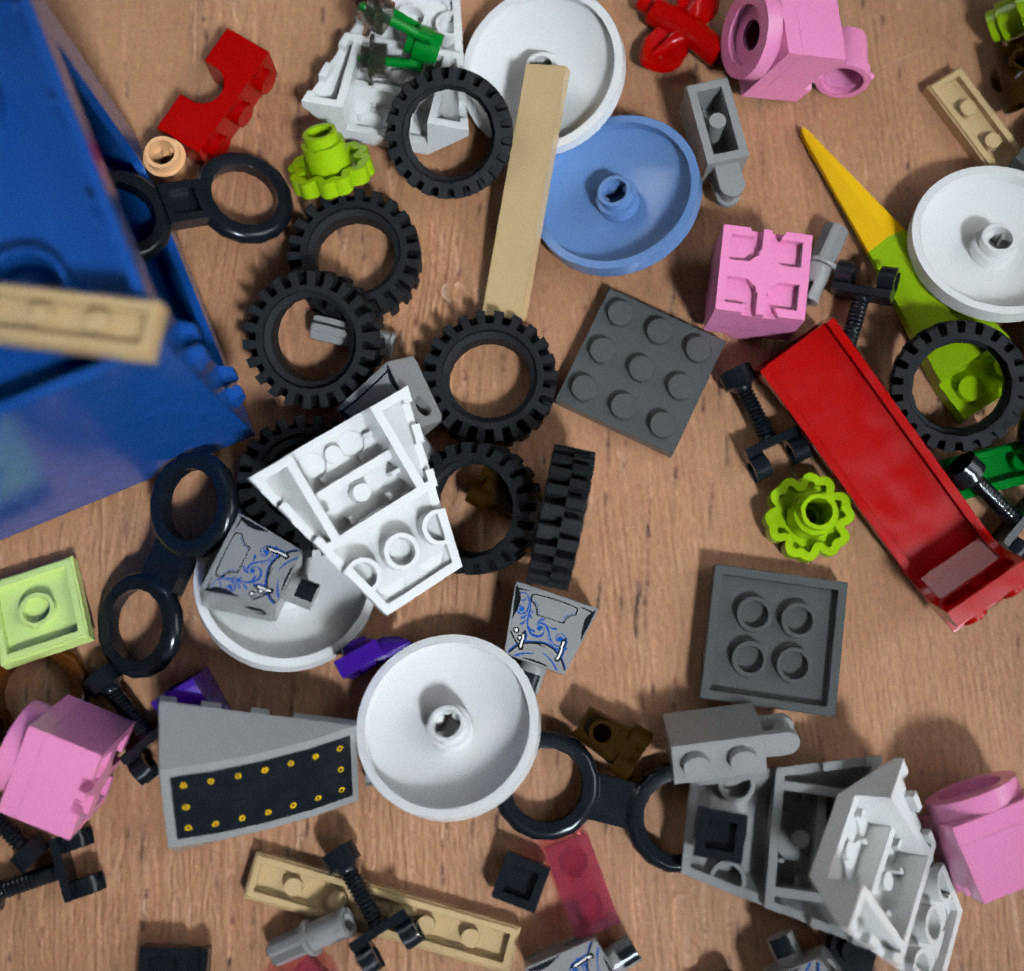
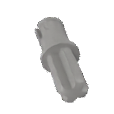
[806,222,848,307]
[310,314,397,359]
[266,907,357,966]

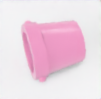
[815,26,874,98]

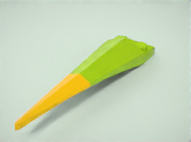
[800,127,1010,424]

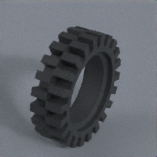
[287,188,423,321]
[243,270,385,409]
[422,311,557,448]
[237,415,340,557]
[526,444,596,591]

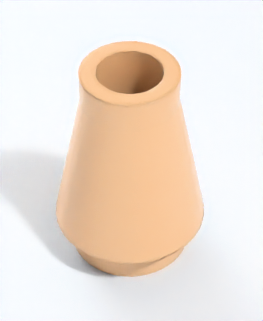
[143,136,189,183]

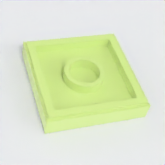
[0,556,95,670]

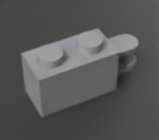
[679,77,749,208]
[663,702,800,784]

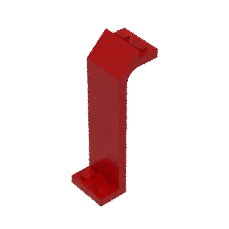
[754,317,1024,633]

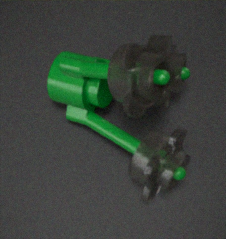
[354,0,445,86]

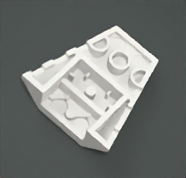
[301,0,469,155]
[247,386,462,616]
[809,758,963,971]

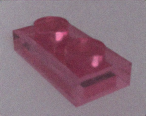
[544,831,620,940]

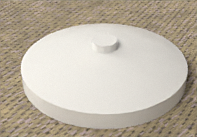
[464,0,626,154]
[907,166,1024,323]
[193,508,374,672]
[356,634,541,822]

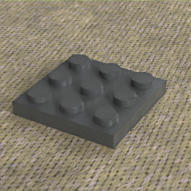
[555,288,726,458]
[697,564,848,717]

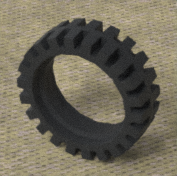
[385,67,513,199]
[889,320,1024,452]
[428,442,543,575]

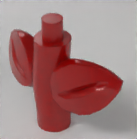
[635,0,721,73]

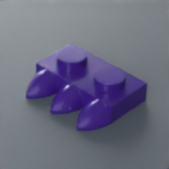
[334,636,413,679]

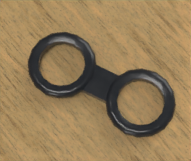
[106,152,294,262]
[98,451,239,679]
[497,730,682,873]

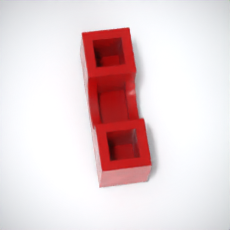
[157,28,277,166]

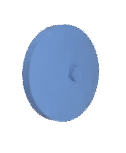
[541,115,702,276]

